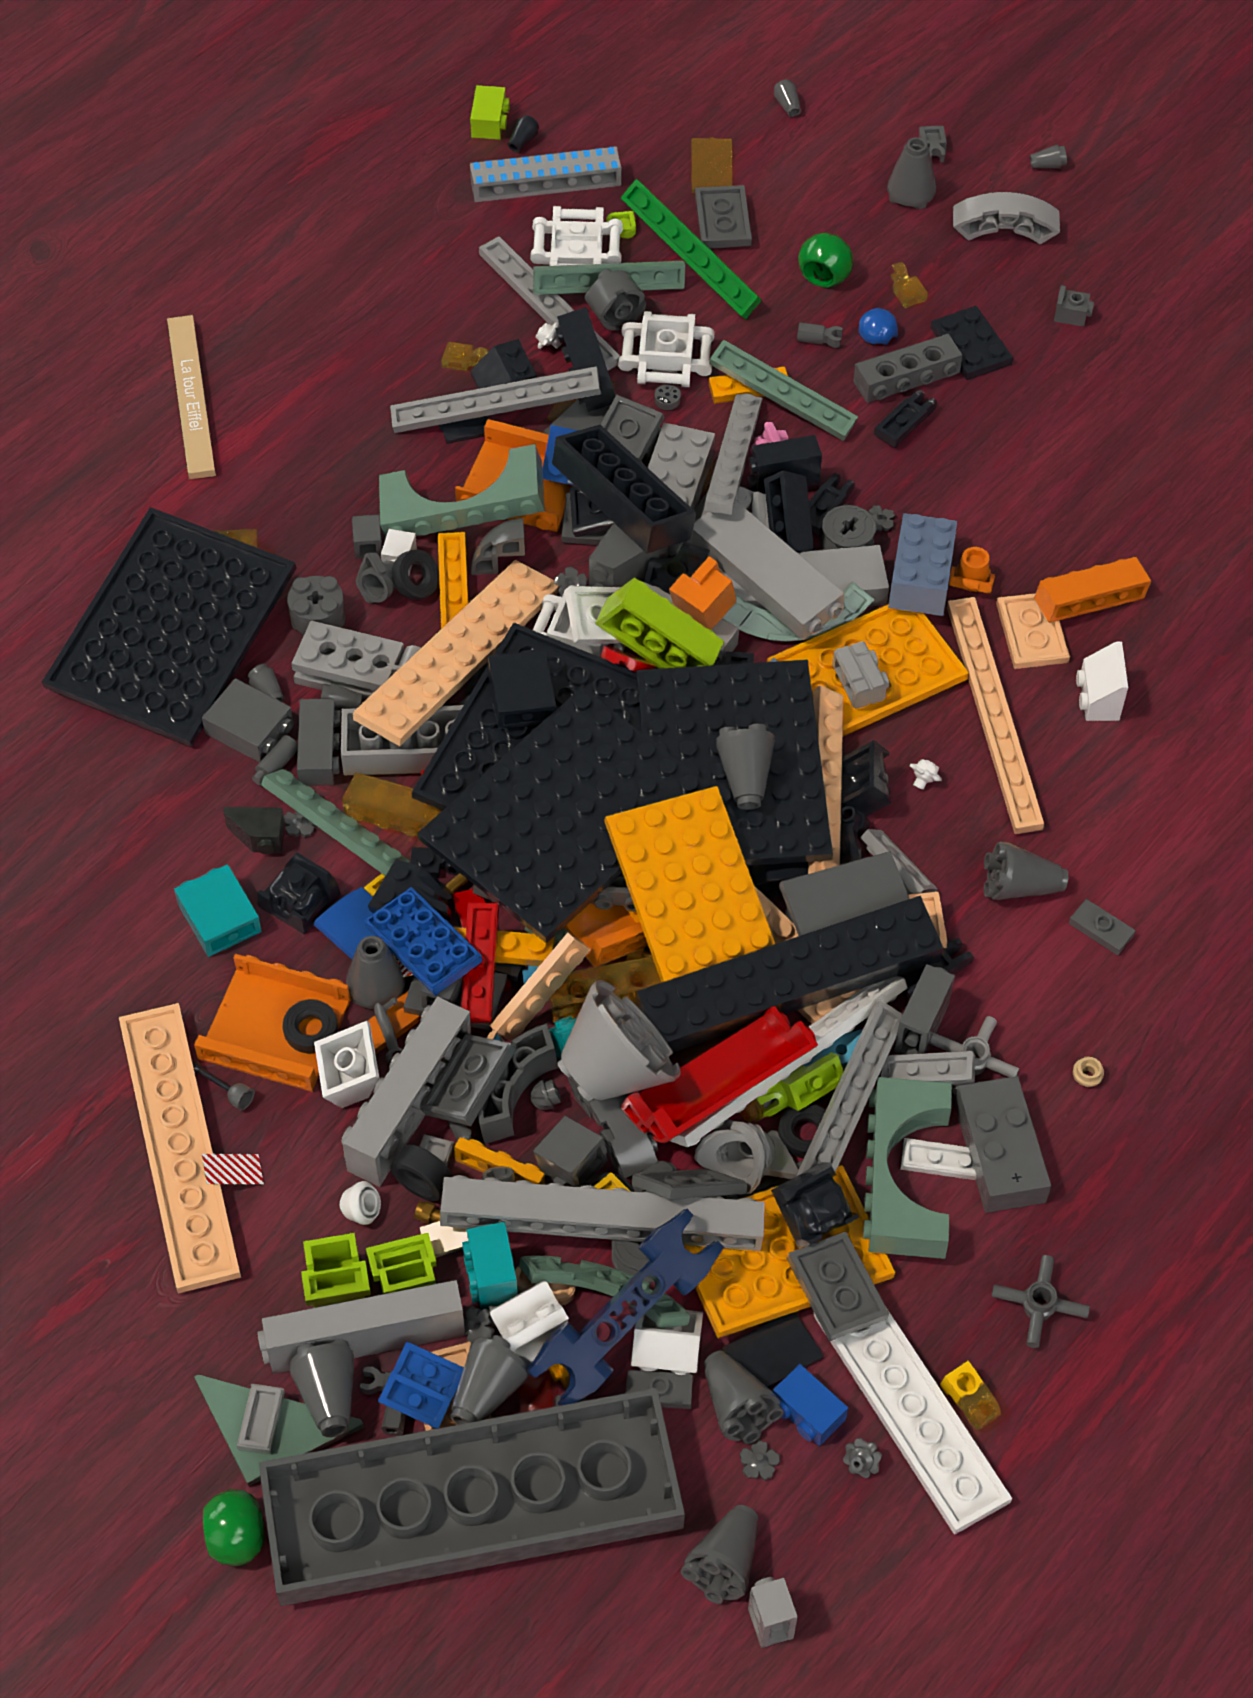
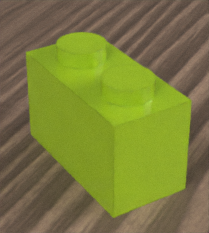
[470,85,510,140]

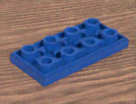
[364,887,483,996]

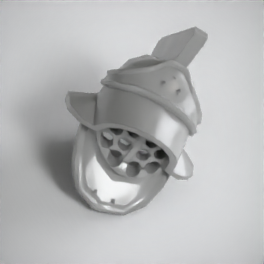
[694,1118,798,1195]

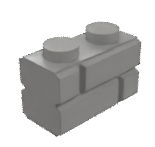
[832,641,889,709]

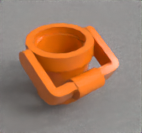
[948,547,995,593]

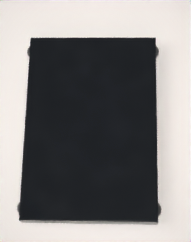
[721,1312,824,1388]

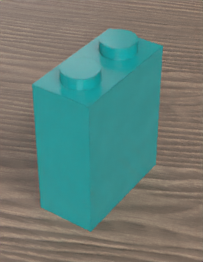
[174,864,262,957]

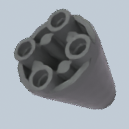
[887,137,937,209]
[716,724,775,810]
[983,841,1068,900]
[346,936,406,1009]
[450,1335,532,1425]
[289,1340,355,1437]
[704,1351,784,1444]
[681,1505,758,1604]

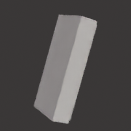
[237,1384,285,1455]

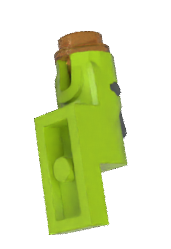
[740,1052,844,1123]

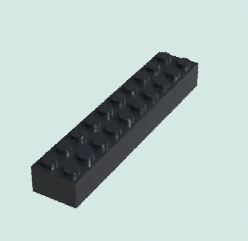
[636,895,944,1053]

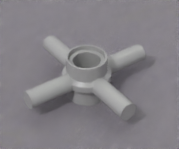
[929,1016,1019,1095]

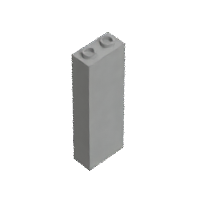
[690,501,844,640]
[719,545,889,610]
[257,1280,465,1374]

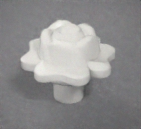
[536,322,562,349]
[910,759,942,790]

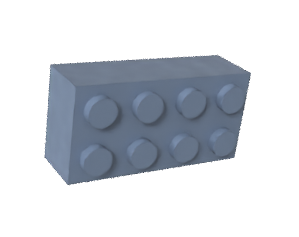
[888,513,957,616]

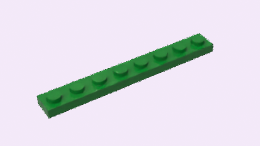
[621,179,762,319]

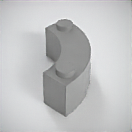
[953,192,1060,244]

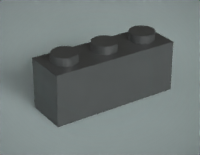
[297,699,341,786]

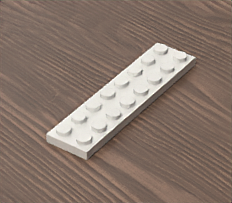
[814,1306,1012,1535]

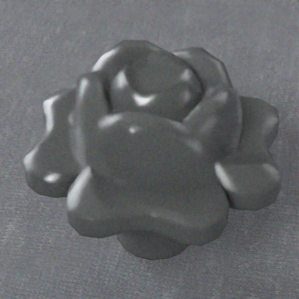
[843,1438,882,1478]

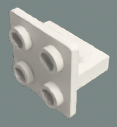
[490,1281,569,1362]

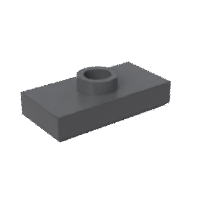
[1068,899,1136,955]
[626,1370,693,1409]

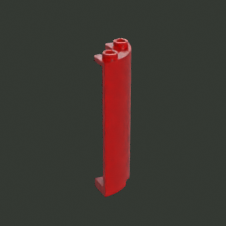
[620,1006,818,1143]

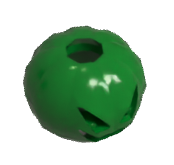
[798,232,854,288]
[203,1489,265,1566]

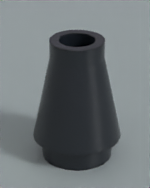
[507,115,539,153]

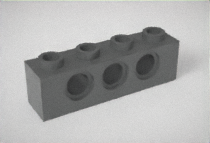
[853,334,962,403]

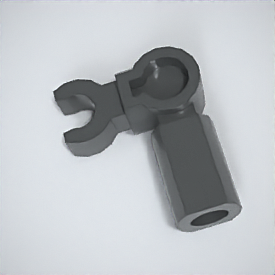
[360,1366,407,1436]

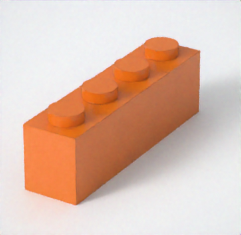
[1034,557,1151,623]

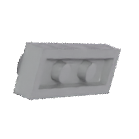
[861,829,938,894]
[881,1051,975,1085]

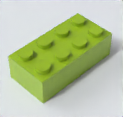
[595,577,724,669]

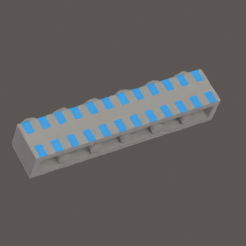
[470,147,621,202]

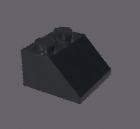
[471,339,537,389]

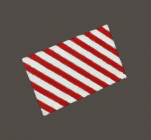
[202,1154,264,1184]

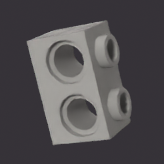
[748,1577,797,1648]

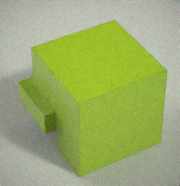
[366,1232,437,1295]
[301,1233,371,1308]

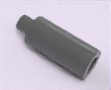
[252,735,298,785]

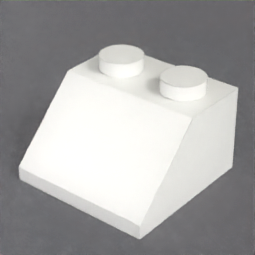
[1076,642,1128,721]
[314,1021,379,1108]
[631,1310,703,1375]

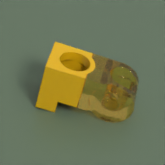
[940,1360,1001,1430]

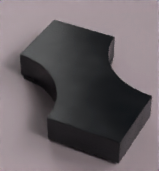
[644,542,710,593]

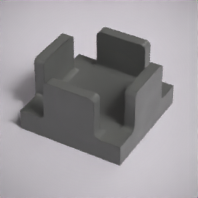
[600,395,665,461]

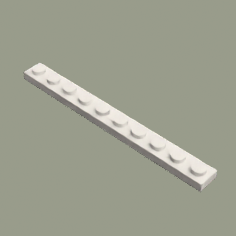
[670,976,907,1147]

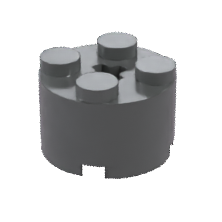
[585,269,646,331]
[287,576,346,636]

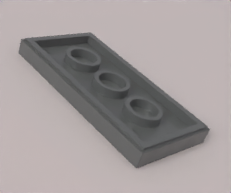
[779,851,910,936]

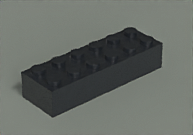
[552,425,696,554]

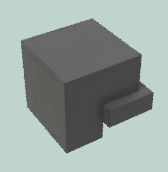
[533,1116,608,1187]

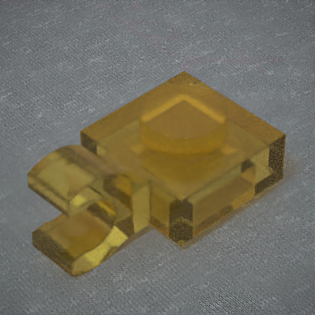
[891,262,928,308]
[441,342,488,371]

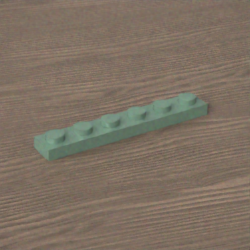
[533,261,685,295]
[709,340,858,441]
[261,769,410,876]

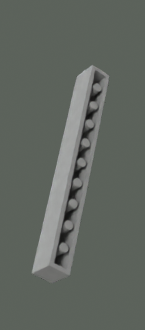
[440,1175,765,1251]

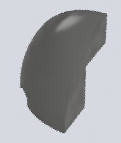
[471,518,525,575]

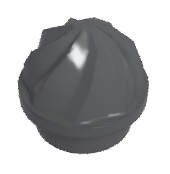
[531,1079,562,1110]

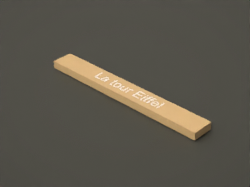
[167,315,216,480]

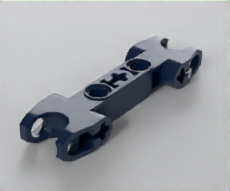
[526,1209,724,1406]

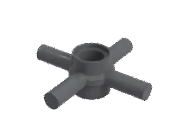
[991,1255,1090,1348]

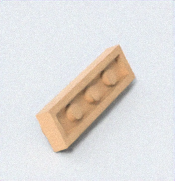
[490,933,591,1041]

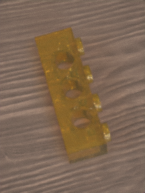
[548,956,662,1022]

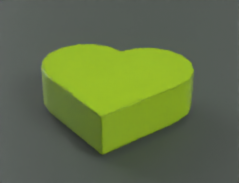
[606,211,636,239]

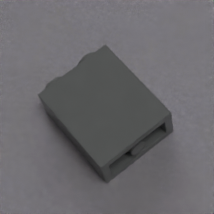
[202,678,294,762]
[894,964,955,1055]

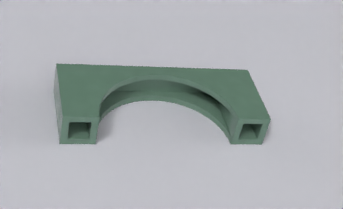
[379,444,545,537]
[863,1077,952,1259]

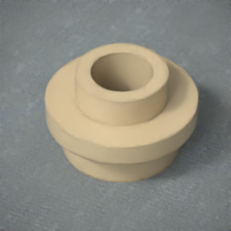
[1073,1057,1104,1087]

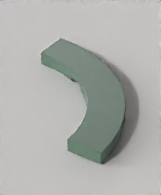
[722,582,874,641]
[519,1256,690,1328]

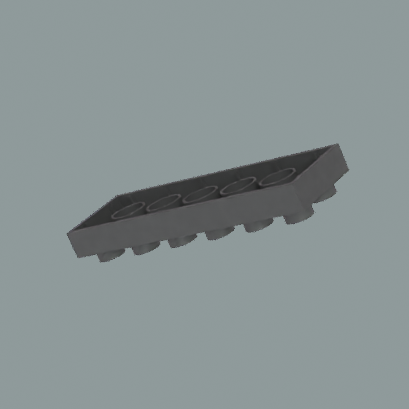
[259,1388,685,1606]

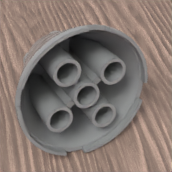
[558,980,681,1101]

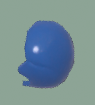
[859,308,898,345]

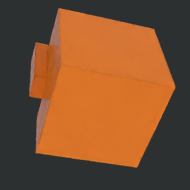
[669,556,737,630]

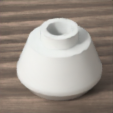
[340,1181,381,1225]

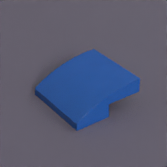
[314,887,374,959]
[378,1341,464,1429]

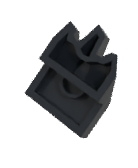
[368,859,453,920]

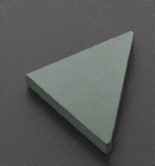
[194,1374,364,1487]

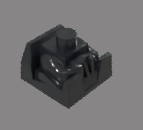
[841,740,891,817]
[257,852,341,935]
[771,1162,859,1248]

